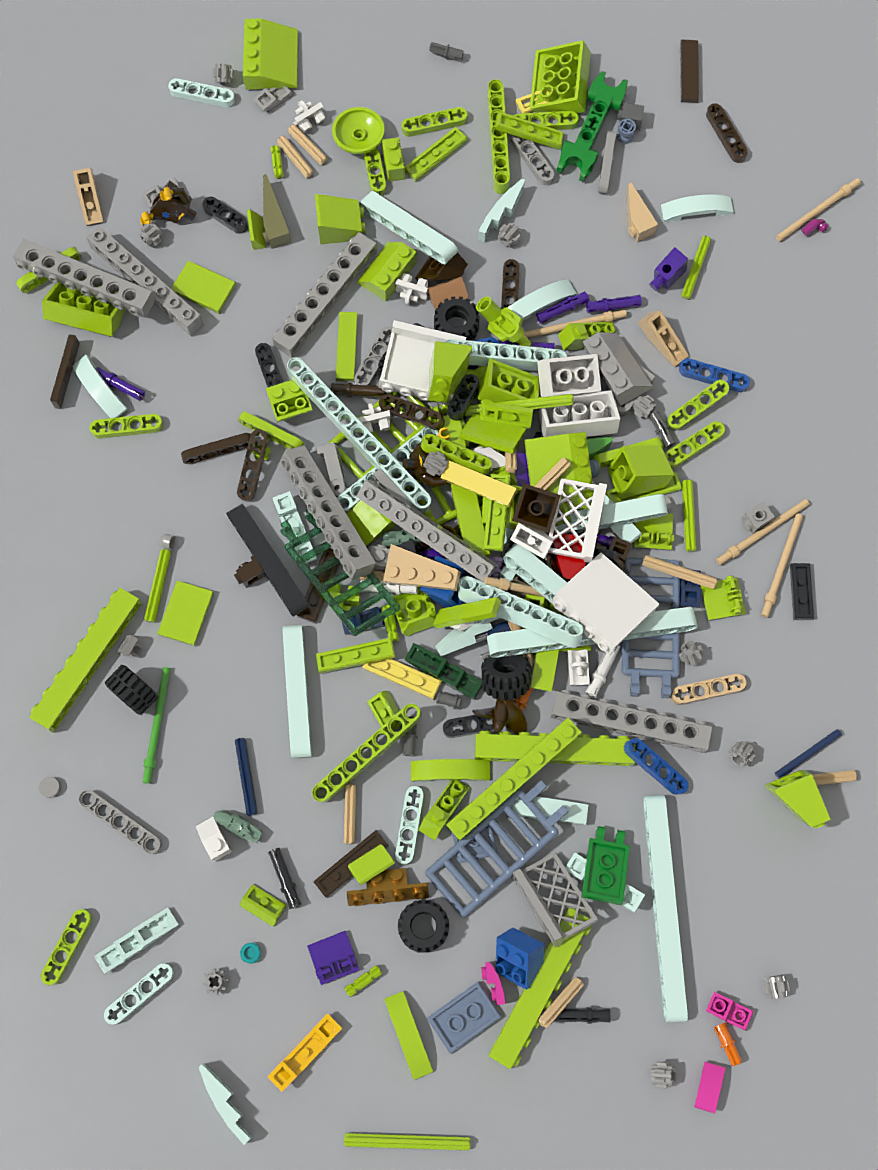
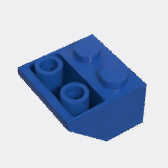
[420,556,475,608]
[495,927,544,990]

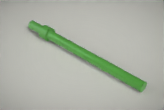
[142,667,171,784]

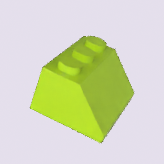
[357,242,417,301]
[478,358,540,411]

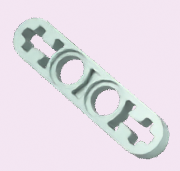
[168,79,235,107]
[395,786,423,865]
[104,963,174,1025]

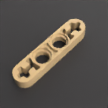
[671,674,746,705]

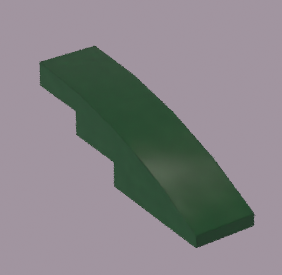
[404,643,482,700]

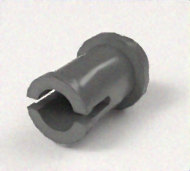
[436,691,462,709]

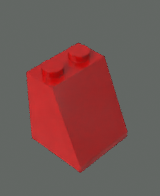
[552,532,586,583]

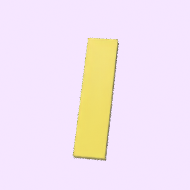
[440,461,518,507]
[363,659,441,700]

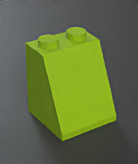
[315,194,366,245]
[428,341,472,403]
[607,445,674,499]
[765,770,831,828]

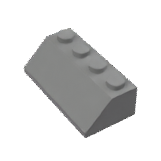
[582,332,653,406]

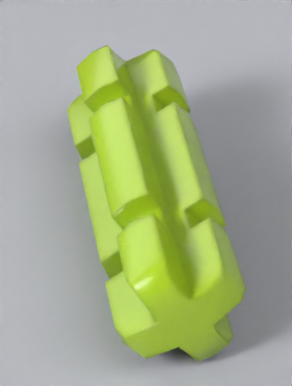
[270,145,284,179]
[382,605,399,642]
[344,965,382,997]

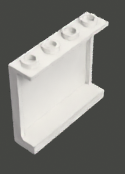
[379,320,466,405]
[551,553,659,655]

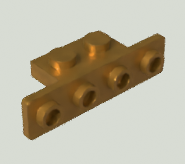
[347,868,429,906]

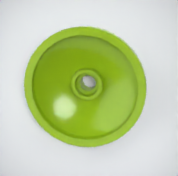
[332,107,385,154]

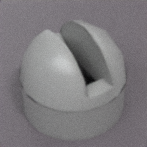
[160,534,176,550]

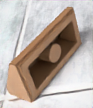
[428,277,468,309]

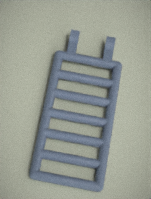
[621,557,680,698]
[425,780,569,918]

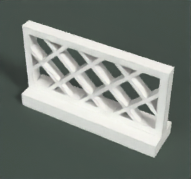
[548,478,607,563]

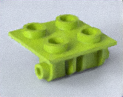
[634,513,674,550]
[700,575,746,620]

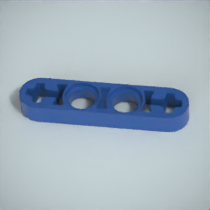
[679,358,750,392]
[624,738,688,795]

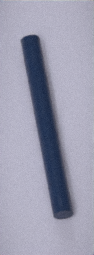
[775,729,842,779]

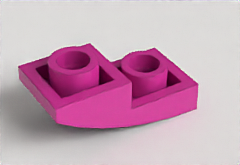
[481,962,505,1005]
[706,992,753,1031]
[694,1062,725,1114]

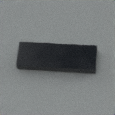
[790,563,814,620]

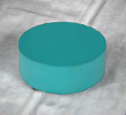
[240,943,261,964]

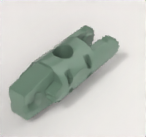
[382,530,421,549]
[213,810,263,843]

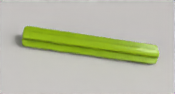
[681,235,711,299]
[682,479,697,552]
[144,549,171,623]

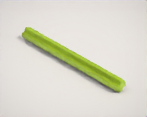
[465,394,574,417]
[344,1133,470,1151]

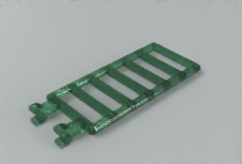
[280,509,400,636]

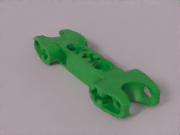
[556,71,628,182]

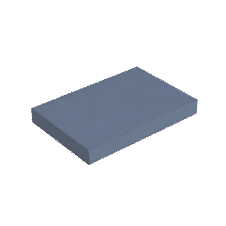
[427,982,501,1054]

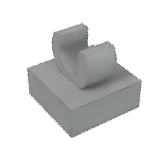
[117,635,143,657]

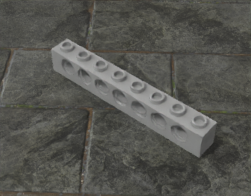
[86,226,204,337]
[273,232,377,358]
[13,239,156,318]
[281,445,376,580]
[356,480,498,582]
[551,690,712,753]

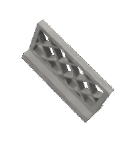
[513,852,598,948]

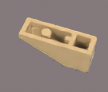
[73,168,104,225]
[626,183,658,242]
[637,310,689,367]

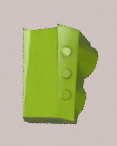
[389,587,436,637]

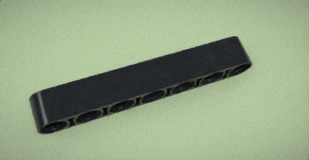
[226,503,310,617]

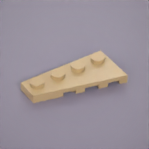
[383,544,461,591]

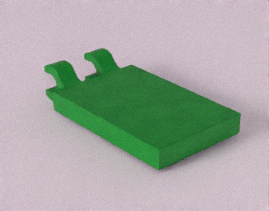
[581,826,630,906]

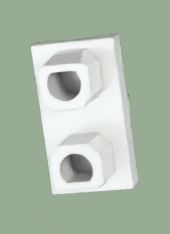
[293,100,326,133]
[395,273,428,305]
[357,403,391,434]
[567,650,590,686]

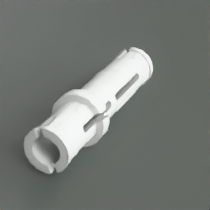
[360,579,419,595]
[585,646,620,699]

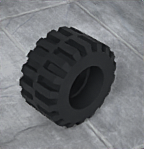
[434,296,480,341]
[481,654,531,700]
[105,665,158,715]
[398,899,449,953]

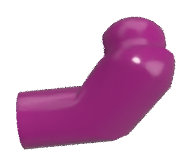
[801,219,828,236]

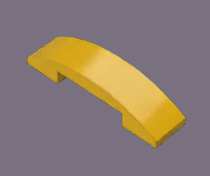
[267,1013,342,1092]

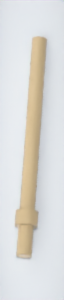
[776,178,861,241]
[524,310,626,338]
[716,499,809,565]
[761,514,803,618]
[484,577,543,597]

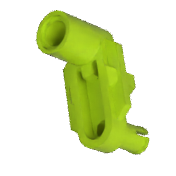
[476,296,531,347]

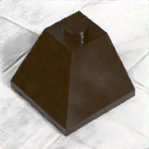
[415,252,468,280]
[512,483,561,533]

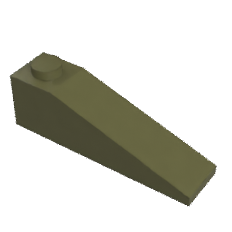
[262,174,291,249]

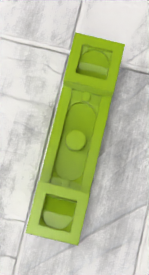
[411,759,490,782]
[384,991,433,1080]

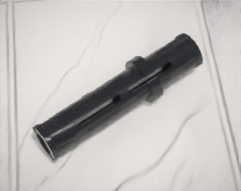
[268,847,302,910]
[553,1007,611,1024]

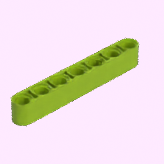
[487,79,510,194]
[312,704,422,803]

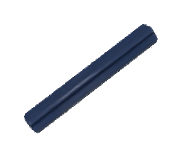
[235,738,258,816]

